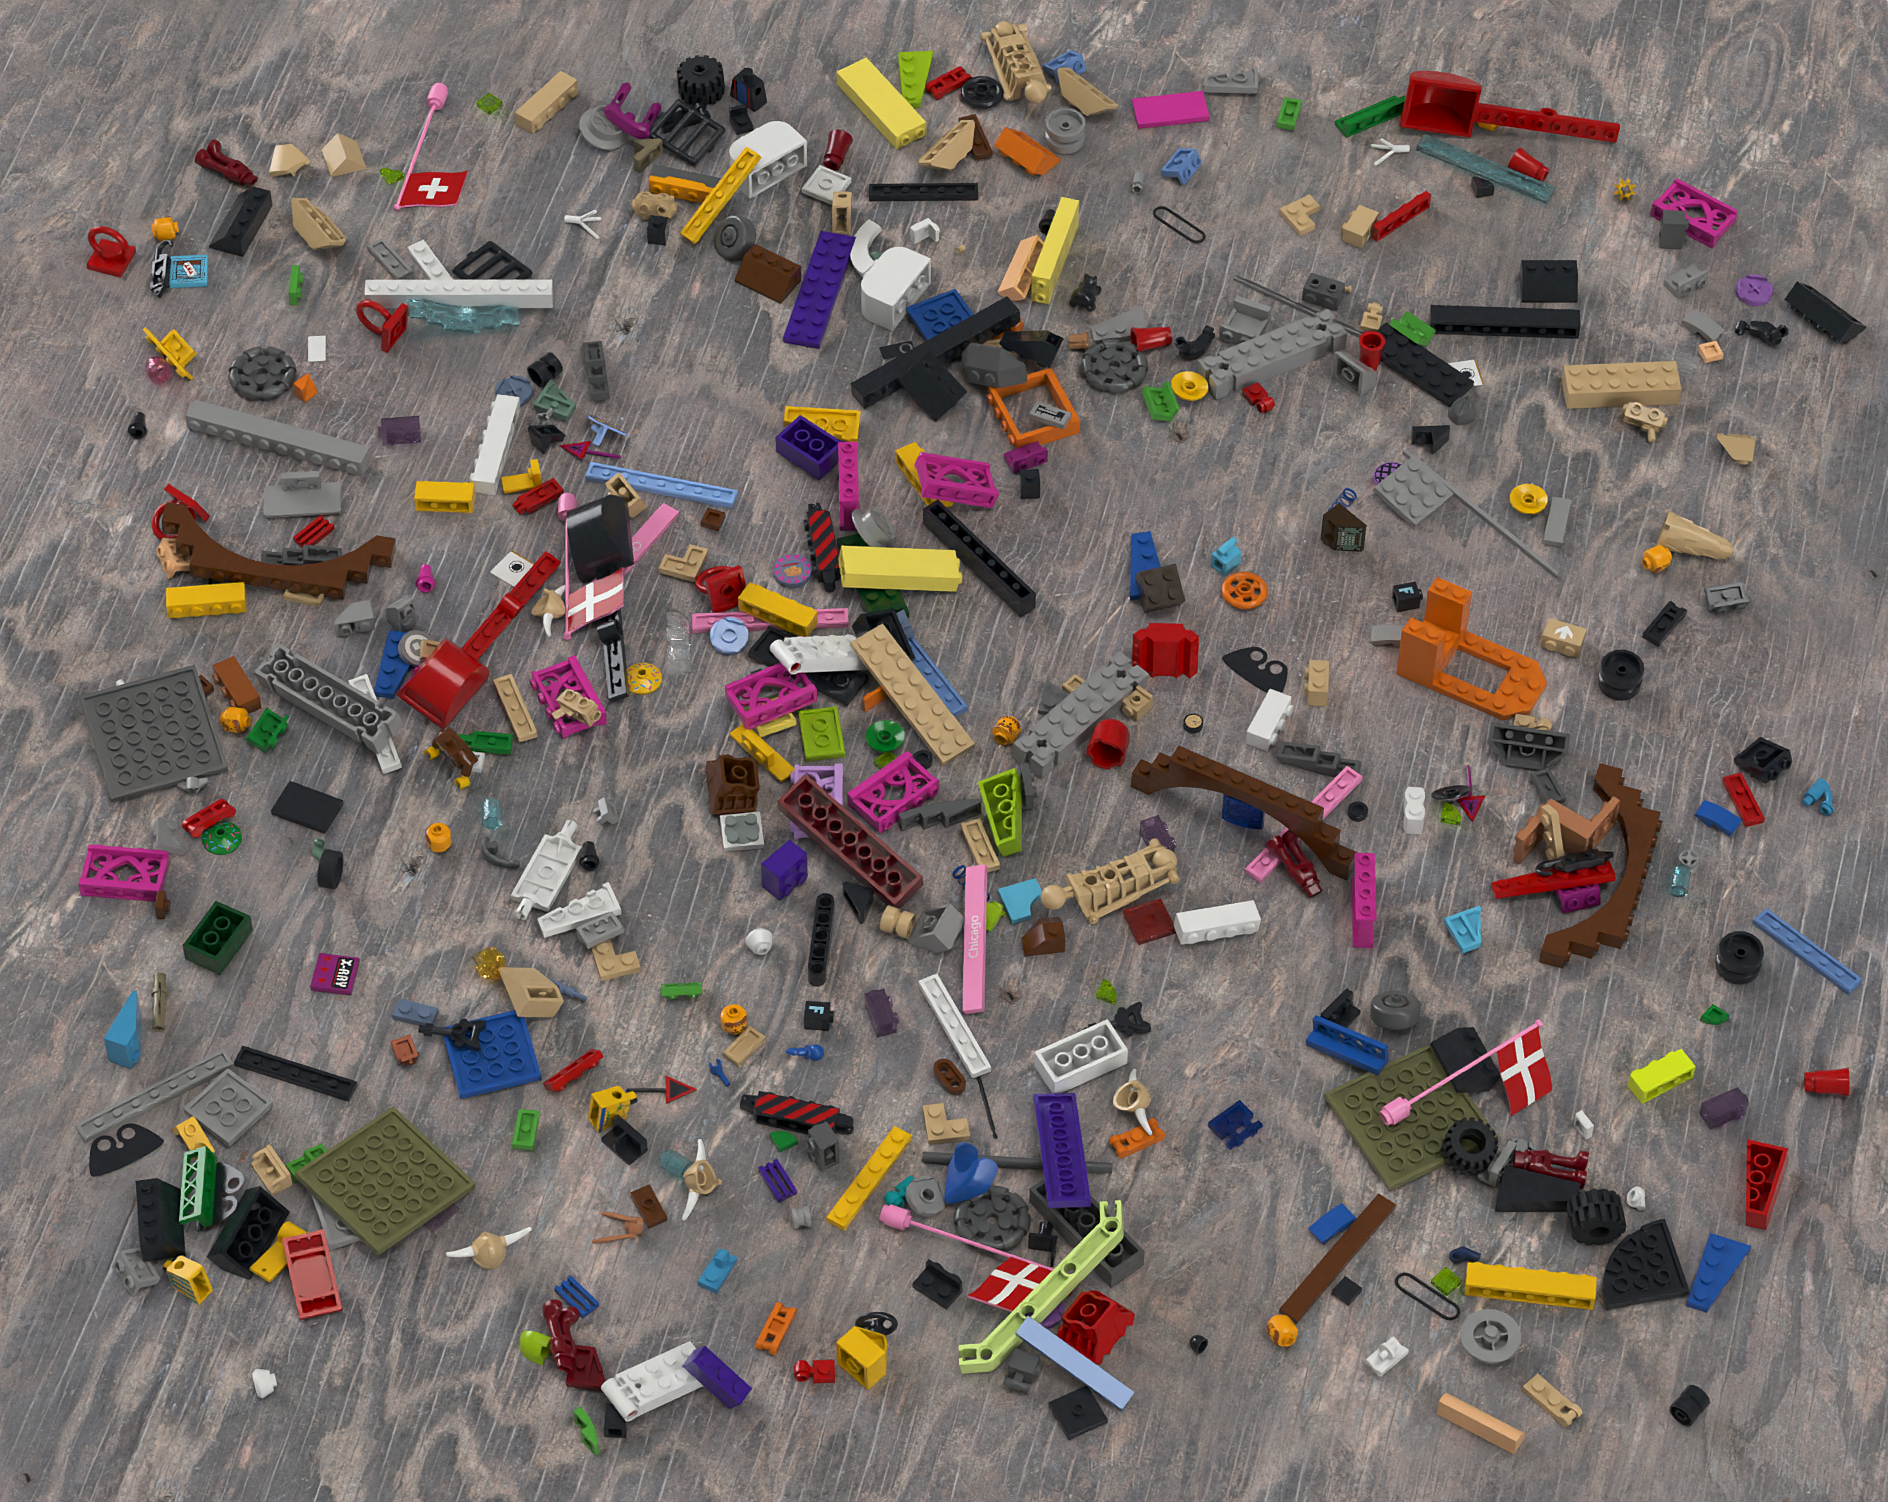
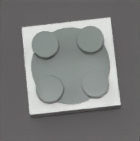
[720,812,764,852]

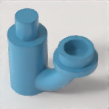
[1802,778,1834,816]

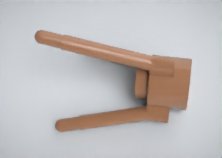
[592,1211,643,1243]

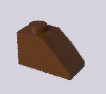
[1021,917,1066,957]

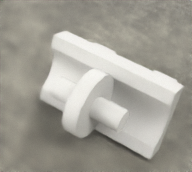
[1365,1336,1409,1377]

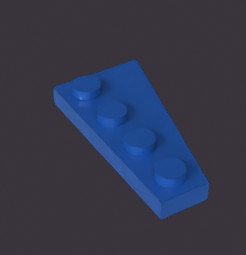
[1130,531,1161,601]
[374,630,412,699]
[1686,1233,1752,1313]

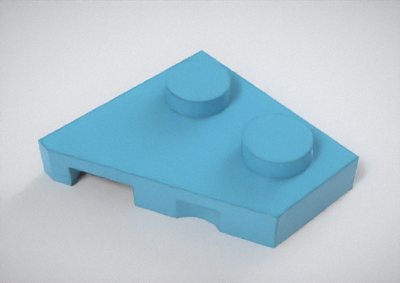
[1444,906,1481,954]

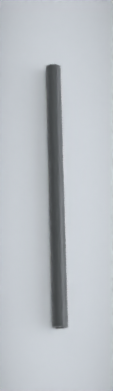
[922,1152,1113,1173]

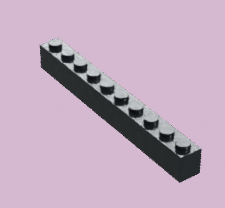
[850,296,1021,409]

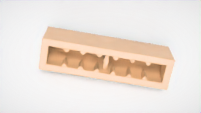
[997,235,1044,301]
[1437,1393,1525,1454]

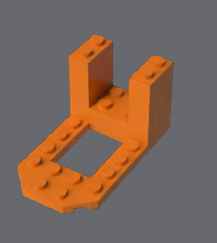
[1397,577,1547,720]

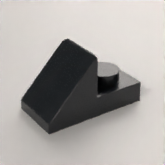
[528,425,566,454]
[1411,425,1450,455]

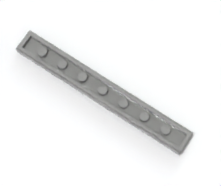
[75,1049,234,1143]

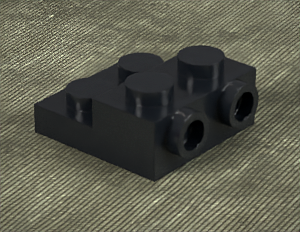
[1734,737,1792,784]

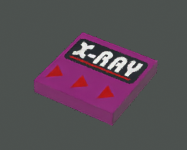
[310,953,360,995]

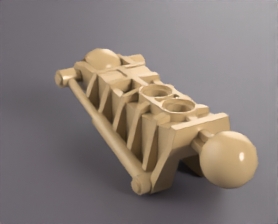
[980,21,1052,104]
[1040,838,1180,924]

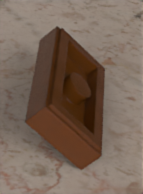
[630,1184,668,1229]

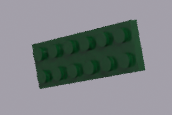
[837,533,909,618]

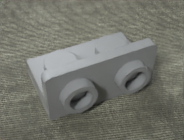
[1664,265,1709,298]
[576,912,624,949]
[1477,1140,1517,1188]
[113,1247,160,1296]

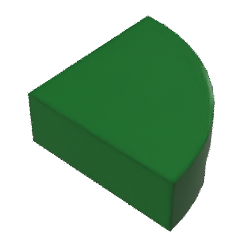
[1700,1004,1730,1025]
[770,1131,798,1153]

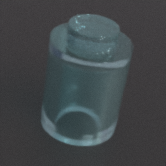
[481,798,502,830]
[1668,865,1691,897]
[660,1149,693,1180]

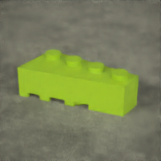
[978,768,1022,857]

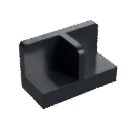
[601,1115,648,1165]

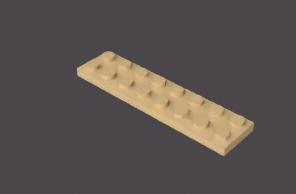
[850,624,975,766]

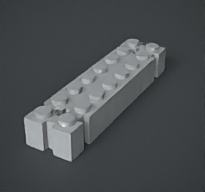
[1197,308,1347,400]
[254,643,403,754]
[1012,651,1149,780]

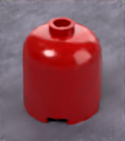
[1086,719,1130,770]

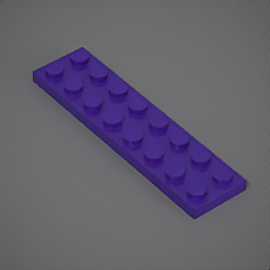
[783,231,856,349]
[1033,1093,1091,1208]

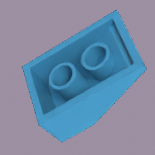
[104,990,142,1069]

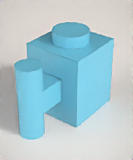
[1211,537,1241,576]

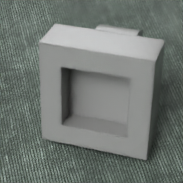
[594,797,619,825]

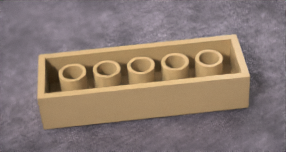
[1562,361,1681,409]

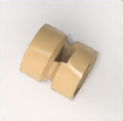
[880,905,916,939]

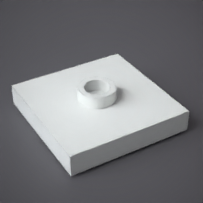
[802,165,851,205]

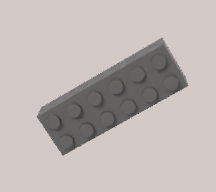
[1029,1179,1145,1288]

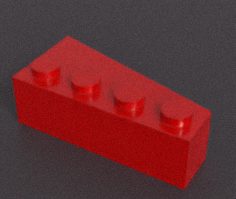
[1746,1139,1788,1230]

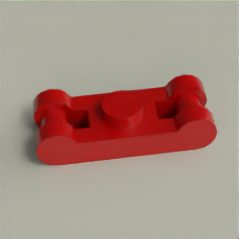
[925,66,973,100]
[182,799,236,838]

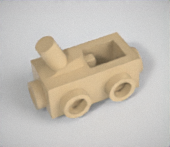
[632,192,677,220]
[1621,402,1668,442]
[551,689,601,727]

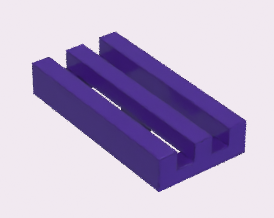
[758,1159,797,1203]

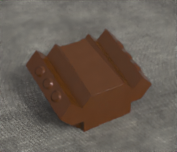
[705,754,760,815]

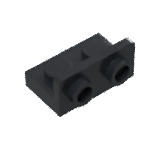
[1320,988,1361,1035]
[913,1259,962,1310]

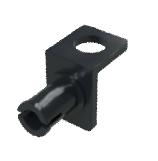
[1028,1221,1058,1268]

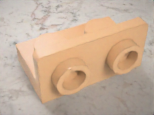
[156,538,192,578]

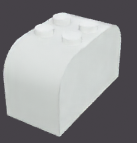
[729,121,807,199]
[861,247,931,331]

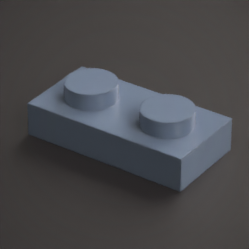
[392,998,439,1026]

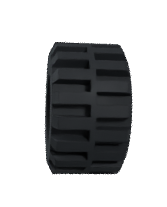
[1441,1117,1498,1176]

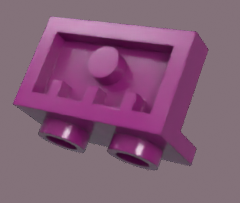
[1004,441,1048,474]
[1553,884,1601,913]

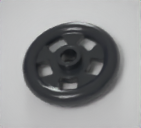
[961,76,1004,109]

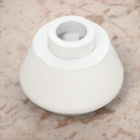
[745,928,773,955]
[252,1369,277,1398]

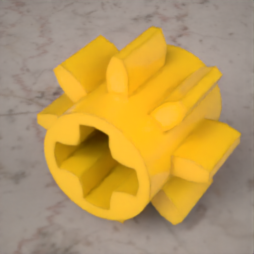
[1613,178,1636,200]

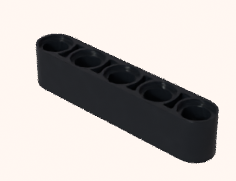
[808,893,835,987]

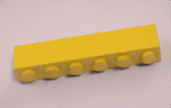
[1464,1262,1597,1310]

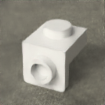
[910,218,940,244]

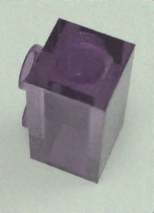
[378,416,421,445]
[1139,815,1177,852]
[864,988,899,1038]
[1699,1087,1749,1130]

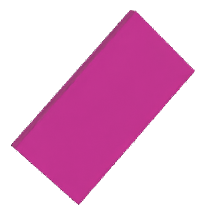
[1132,91,1209,129]

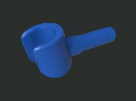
[709,1059,730,1087]

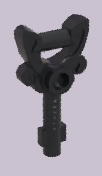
[1083,1002,1151,1037]
[418,1019,486,1052]

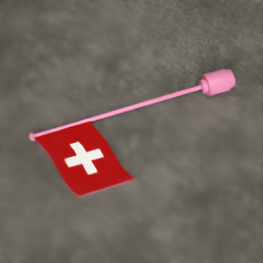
[394,83,468,210]

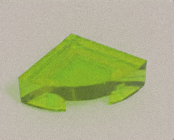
[380,168,405,185]
[1440,802,1461,826]
[1096,979,1117,1005]

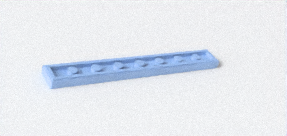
[585,462,738,509]

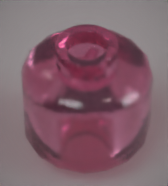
[145,356,172,384]

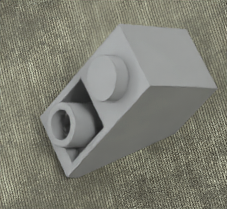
[385,597,417,632]
[334,600,375,637]

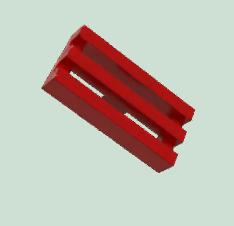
[293,515,335,548]

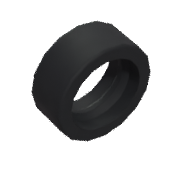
[317,849,344,889]

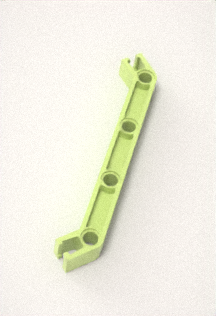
[959,1200,1124,1374]

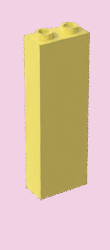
[837,57,926,149]
[1031,197,1079,304]
[838,546,962,592]

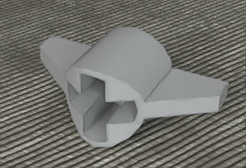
[536,408,554,425]
[177,777,209,796]

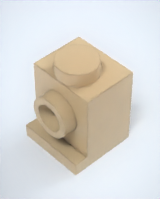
[1122,685,1153,722]

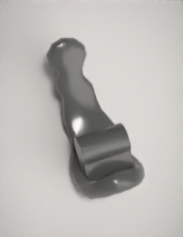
[481,836,520,868]

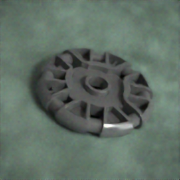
[1080,339,1148,393]
[228,346,296,400]
[954,1185,1031,1253]

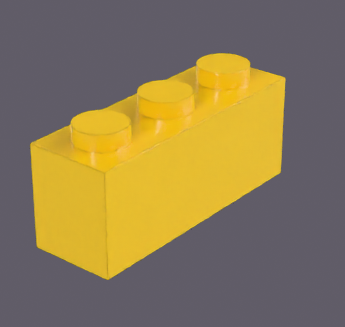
[414,481,475,513]

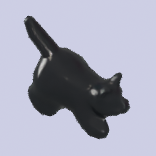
[1069,273,1102,311]

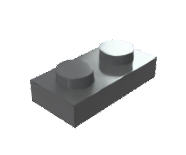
[1530,768,1566,804]

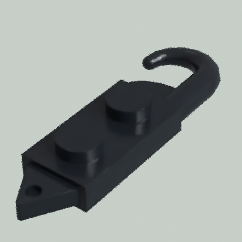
[150,239,173,298]
[1535,849,1613,876]

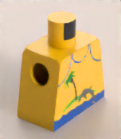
[588,1086,637,1133]

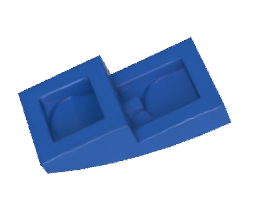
[1694,800,1742,837]
[1308,1203,1357,1245]

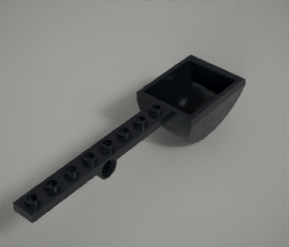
[566,495,634,703]

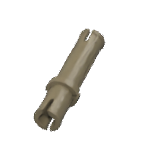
[151,972,168,1032]

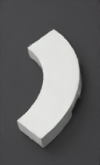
[850,219,882,277]

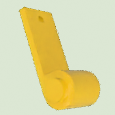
[250,1221,308,1283]

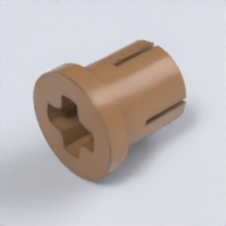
[1069,332,1089,351]

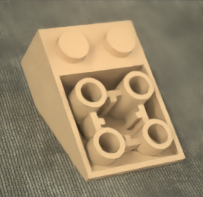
[498,967,564,1017]

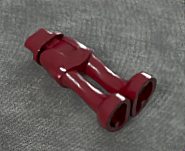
[195,139,258,187]
[1265,830,1323,898]
[1513,1149,1589,1190]
[542,1299,580,1373]

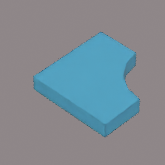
[998,878,1042,924]

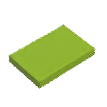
[798,706,845,762]

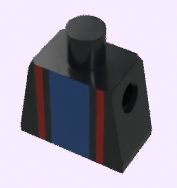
[730,68,767,112]

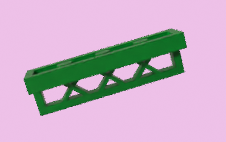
[1335,95,1406,138]
[179,1146,217,1228]

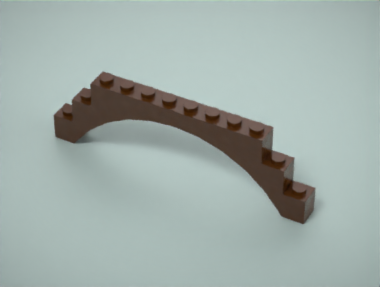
[161,502,396,600]
[1131,745,1358,880]
[1539,763,1663,969]

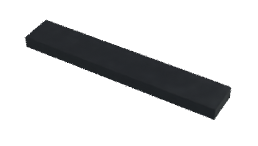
[869,183,978,202]
[234,1045,357,1102]

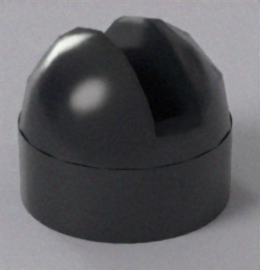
[1189,1335,1208,1354]

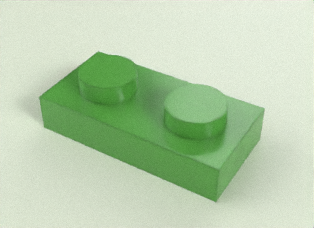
[1276,97,1302,131]
[289,265,304,305]
[661,982,702,999]
[512,1109,540,1151]

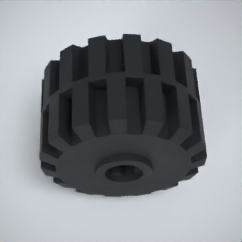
[677,55,725,107]
[1566,1189,1627,1245]

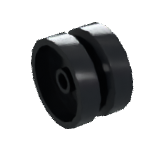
[1598,650,1644,700]
[1715,931,1764,984]

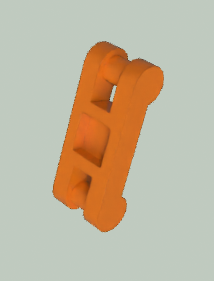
[1108,1118,1166,1159]
[755,1302,798,1356]

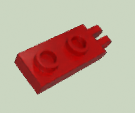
[512,478,564,514]

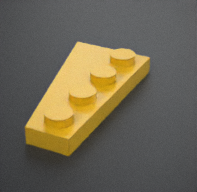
[784,406,861,444]

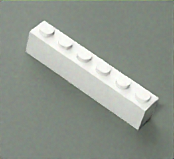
[470,394,521,495]

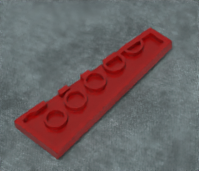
[1491,860,1616,899]

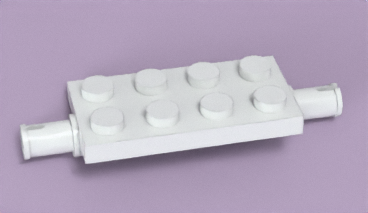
[511,820,582,920]

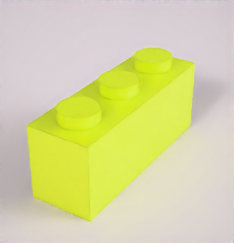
[1628,1049,1696,1104]

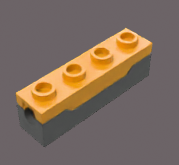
[648,165,722,203]

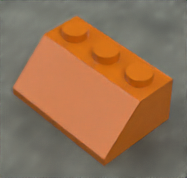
[994,127,1061,176]

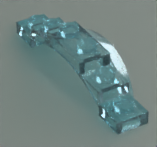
[407,299,520,334]

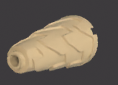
[1656,511,1734,560]

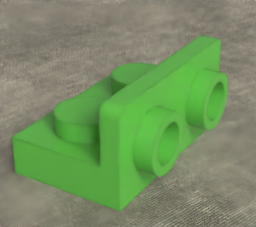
[1389,311,1436,346]

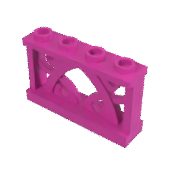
[1650,178,1738,249]
[838,442,859,531]
[914,452,999,508]
[530,655,607,739]
[725,663,817,730]
[847,751,939,834]
[78,844,170,902]
[1351,853,1377,948]

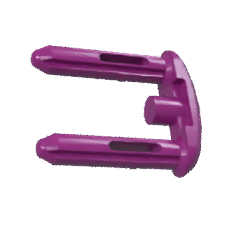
[604,82,662,139]

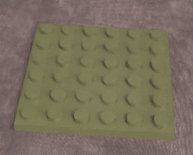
[1324,1044,1498,1191]
[295,1107,476,1256]

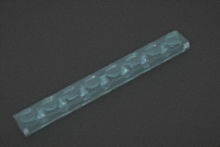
[1416,134,1555,204]

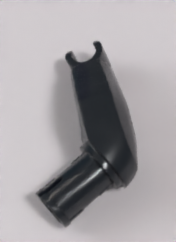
[1735,320,1789,345]
[1174,325,1215,359]

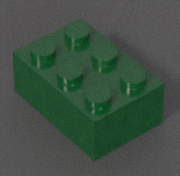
[182,901,253,975]

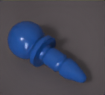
[785,1044,824,1061]

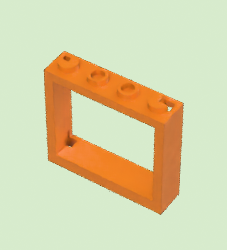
[986,368,1080,449]

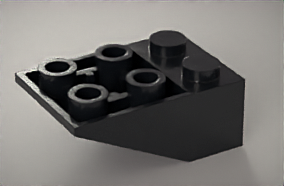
[999,330,1064,368]

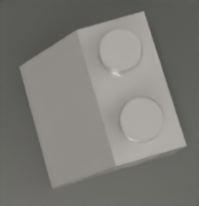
[1332,351,1377,397]
[907,903,965,953]

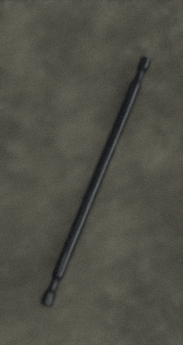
[977,1076,998,1139]

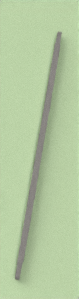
[1234,275,1364,337]
[1403,449,1558,577]

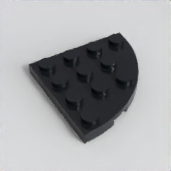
[1602,1218,1690,1310]

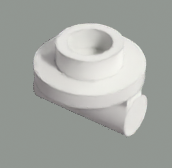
[1627,1186,1645,1211]

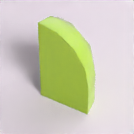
[519,1331,550,1365]

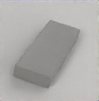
[367,238,414,280]
[1543,496,1572,547]

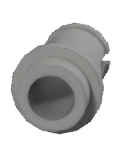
[1130,170,1145,194]

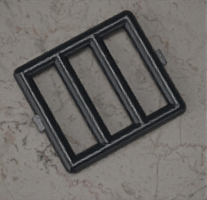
[648,99,725,166]
[452,241,533,280]

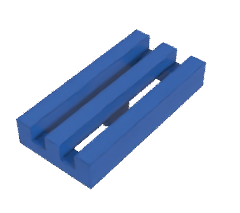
[554,1275,599,1319]

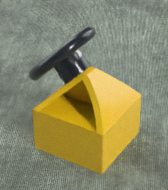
[836,1312,898,1390]

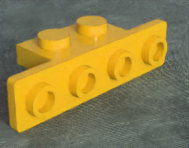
[143,327,197,380]
[730,724,795,782]

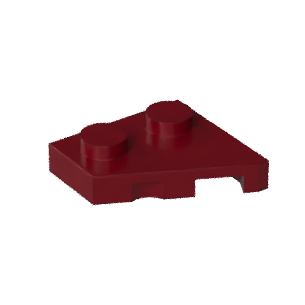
[566,1345,606,1391]

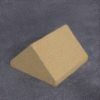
[322,133,366,177]

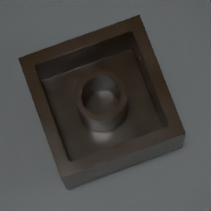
[1135,564,1186,613]

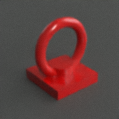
[86,226,136,278]
[356,300,409,353]
[151,483,210,540]
[695,565,746,613]

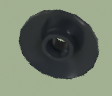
[1431,785,1471,805]

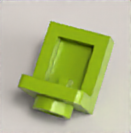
[986,900,1007,932]

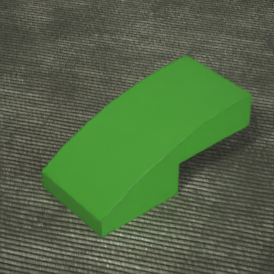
[285,1143,327,1184]
[574,1406,599,1456]

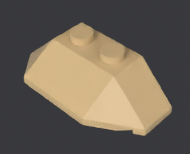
[1057,67,1119,116]
[918,120,975,171]
[291,198,346,250]

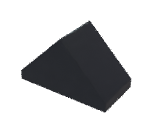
[843,881,874,924]

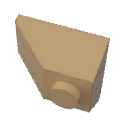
[1716,433,1756,464]

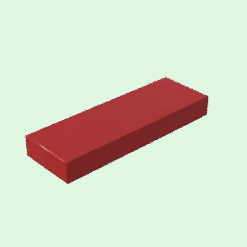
[1722,772,1765,827]

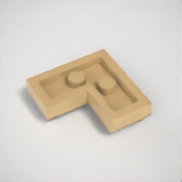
[1279,194,1320,236]
[658,544,708,582]
[591,940,641,981]
[923,1103,970,1145]

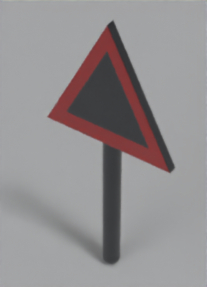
[626,1075,697,1104]

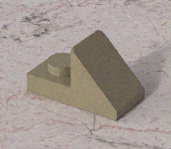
[633,138,663,173]

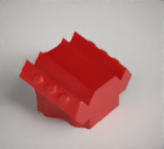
[1132,623,1199,679]
[1057,1290,1135,1365]

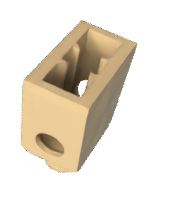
[832,191,852,234]

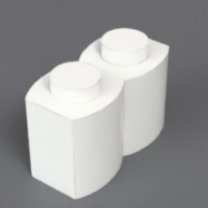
[1403,787,1425,834]

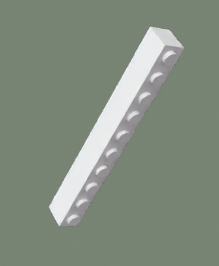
[365,280,553,308]

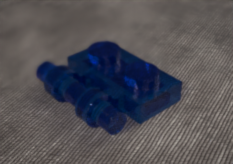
[1208,1100,1263,1150]

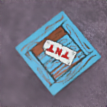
[170,255,209,288]

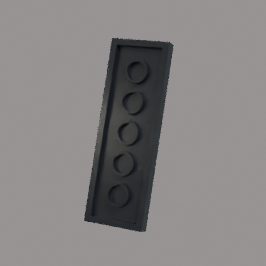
[1376,322,1474,408]
[748,626,869,706]

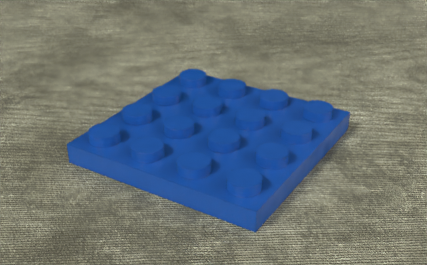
[443,1010,542,1099]

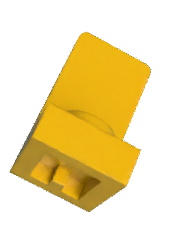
[501,459,542,494]
[172,1116,215,1161]

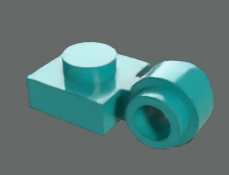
[884,1175,925,1208]

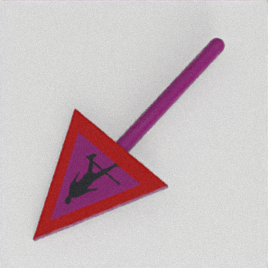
[560,441,621,460]
[1458,765,1486,823]

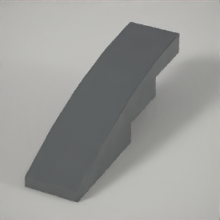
[583,341,610,401]
[261,545,342,566]
[1277,741,1361,777]
[899,799,981,831]

